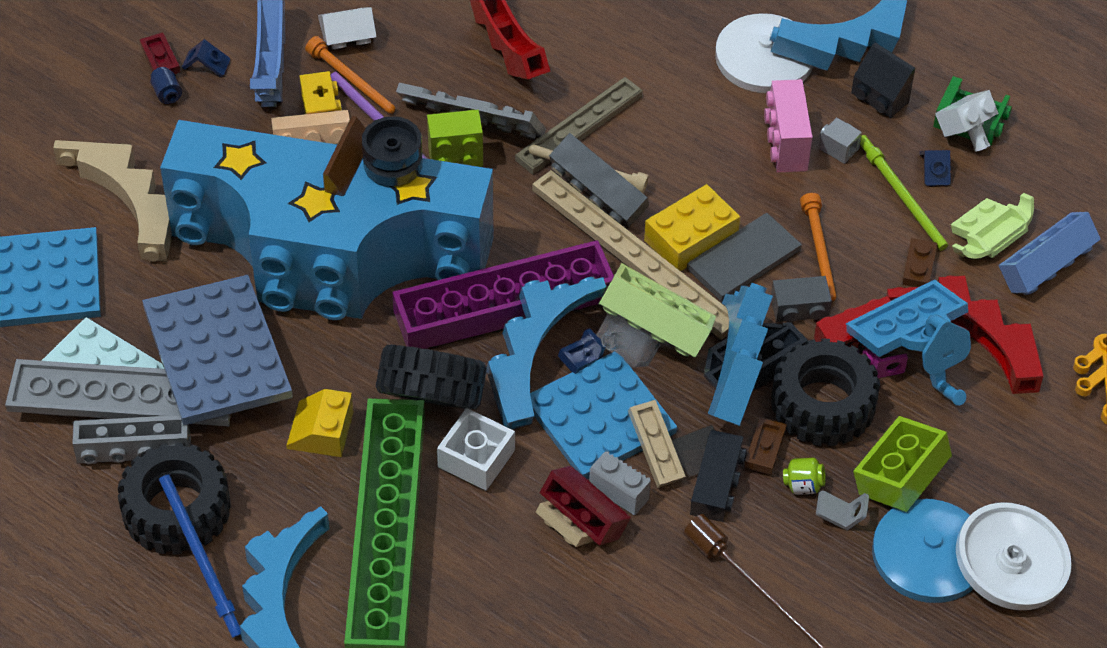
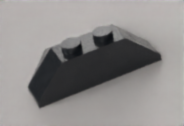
[704,322,808,391]

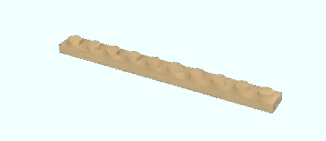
[532,170,729,340]

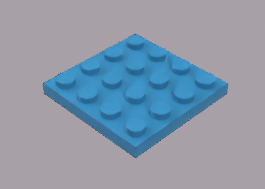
[0,227,101,327]
[530,350,677,479]

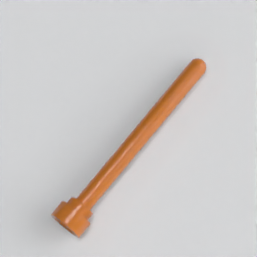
[305,36,396,114]
[800,193,837,302]

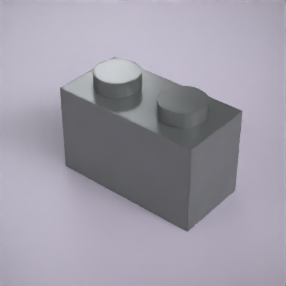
[771,276,832,322]

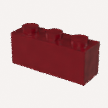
[539,466,631,545]

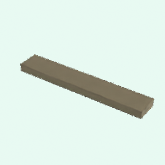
[515,77,643,175]

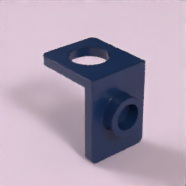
[182,39,230,77]
[920,150,951,185]

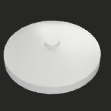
[715,14,813,93]
[956,503,1071,610]

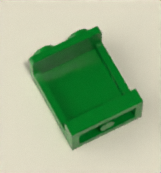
[933,76,1012,146]

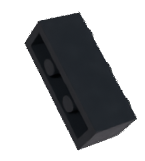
[690,429,747,522]

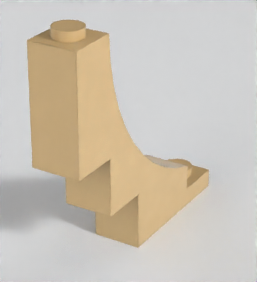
[53,140,172,261]

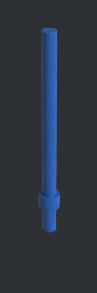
[159,474,241,638]

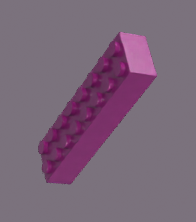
[392,240,614,349]

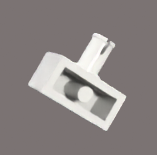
[935,90,999,152]

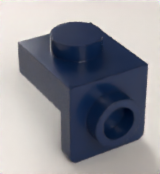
[558,329,606,374]

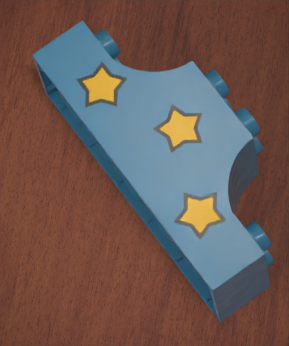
[160,120,494,320]

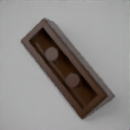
[323,116,366,196]

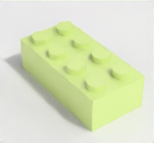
[599,263,716,357]

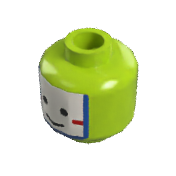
[783,458,826,495]

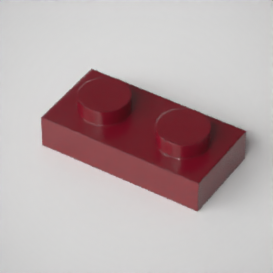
[139,32,181,74]

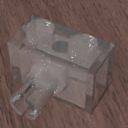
[596,313,662,368]

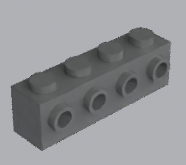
[549,133,649,228]

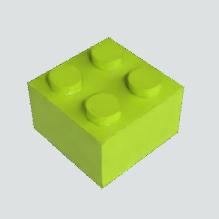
[427,109,483,167]

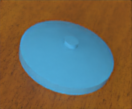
[872,499,973,603]

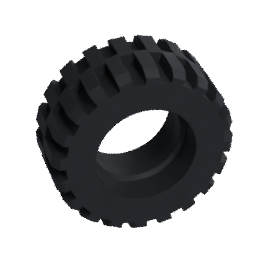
[771,339,880,446]
[376,345,487,410]
[118,442,231,555]

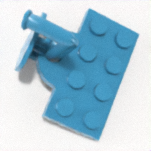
[846,280,971,406]

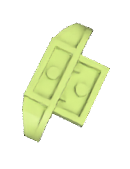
[951,193,1034,259]

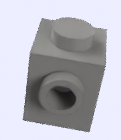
[819,117,862,164]

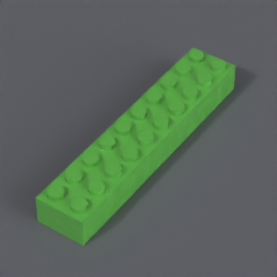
[344,399,425,648]

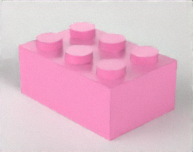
[764,79,812,172]

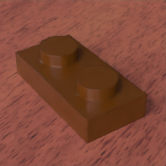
[902,238,937,287]
[744,417,787,475]

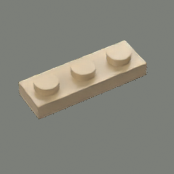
[628,400,686,488]

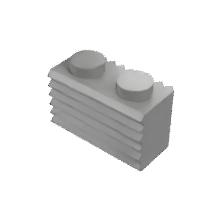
[589,451,650,515]

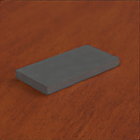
[687,212,802,302]

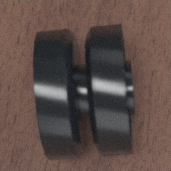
[362,116,423,186]

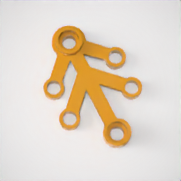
[1073,334,1107,425]

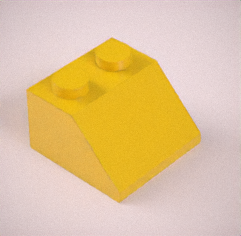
[286,389,354,457]

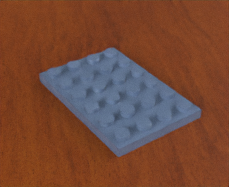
[142,275,293,426]

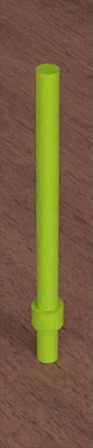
[860,135,948,251]

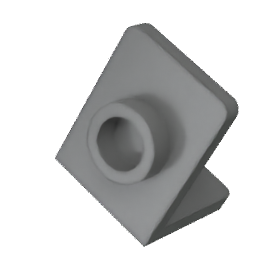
[816,490,869,530]

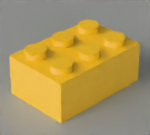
[644,184,740,271]

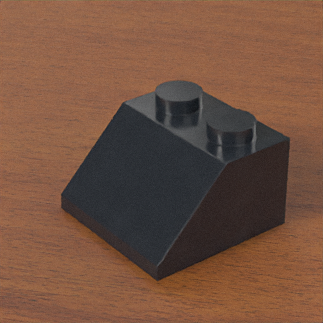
[851,42,915,119]

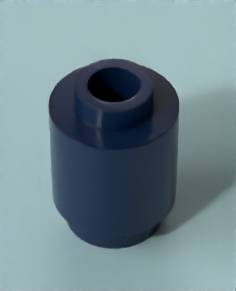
[150,67,182,104]

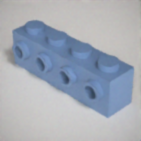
[998,212,1101,295]

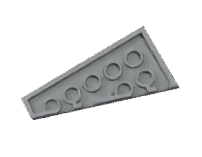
[396,83,546,140]

